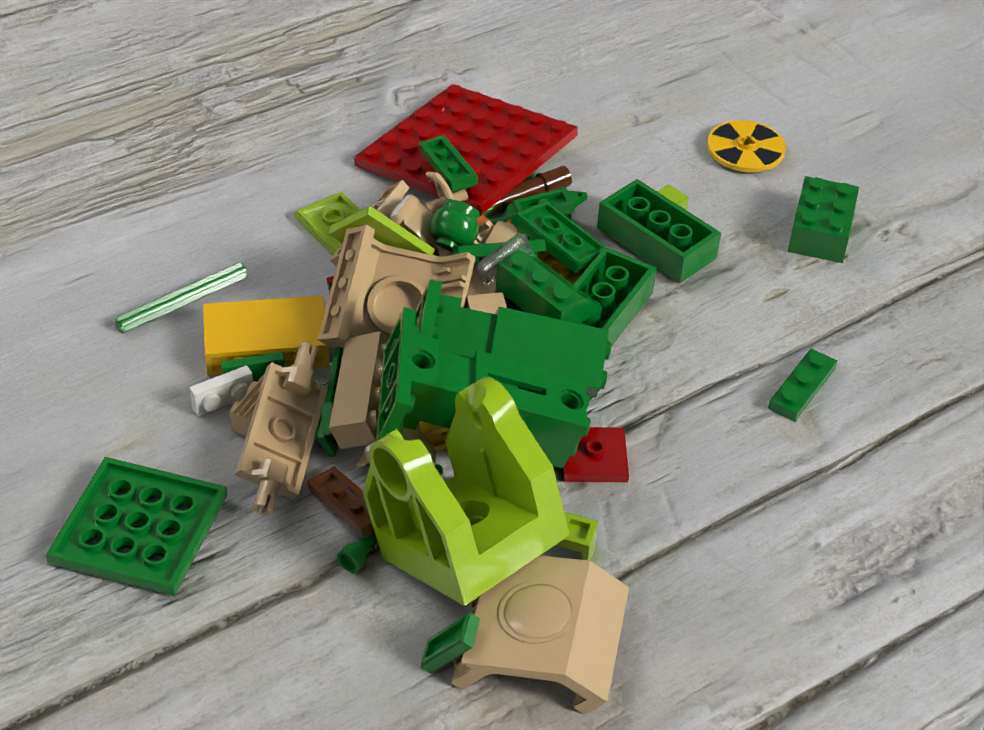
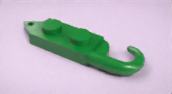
[480,187,588,225]

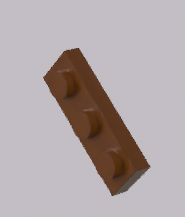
[307,466,375,538]

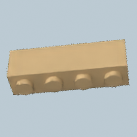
[329,331,387,449]

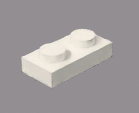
[189,365,253,417]

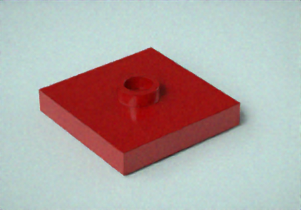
[563,427,629,482]

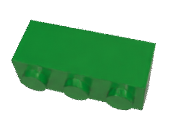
[496,249,602,324]

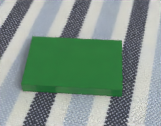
[511,201,605,273]

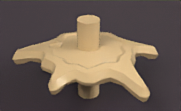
[425,172,468,213]

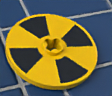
[707,120,786,173]

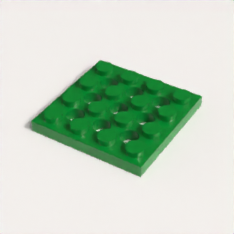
[46,457,228,596]

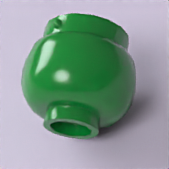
[430,199,480,252]

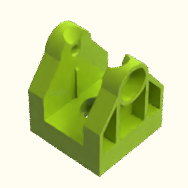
[363,377,570,606]

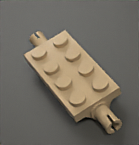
[235,342,328,515]

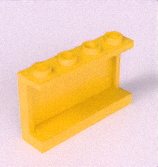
[203,295,330,376]

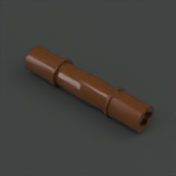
[486,166,572,217]

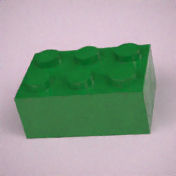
[787,176,859,263]

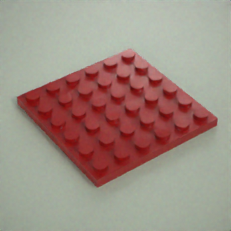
[354,84,578,214]

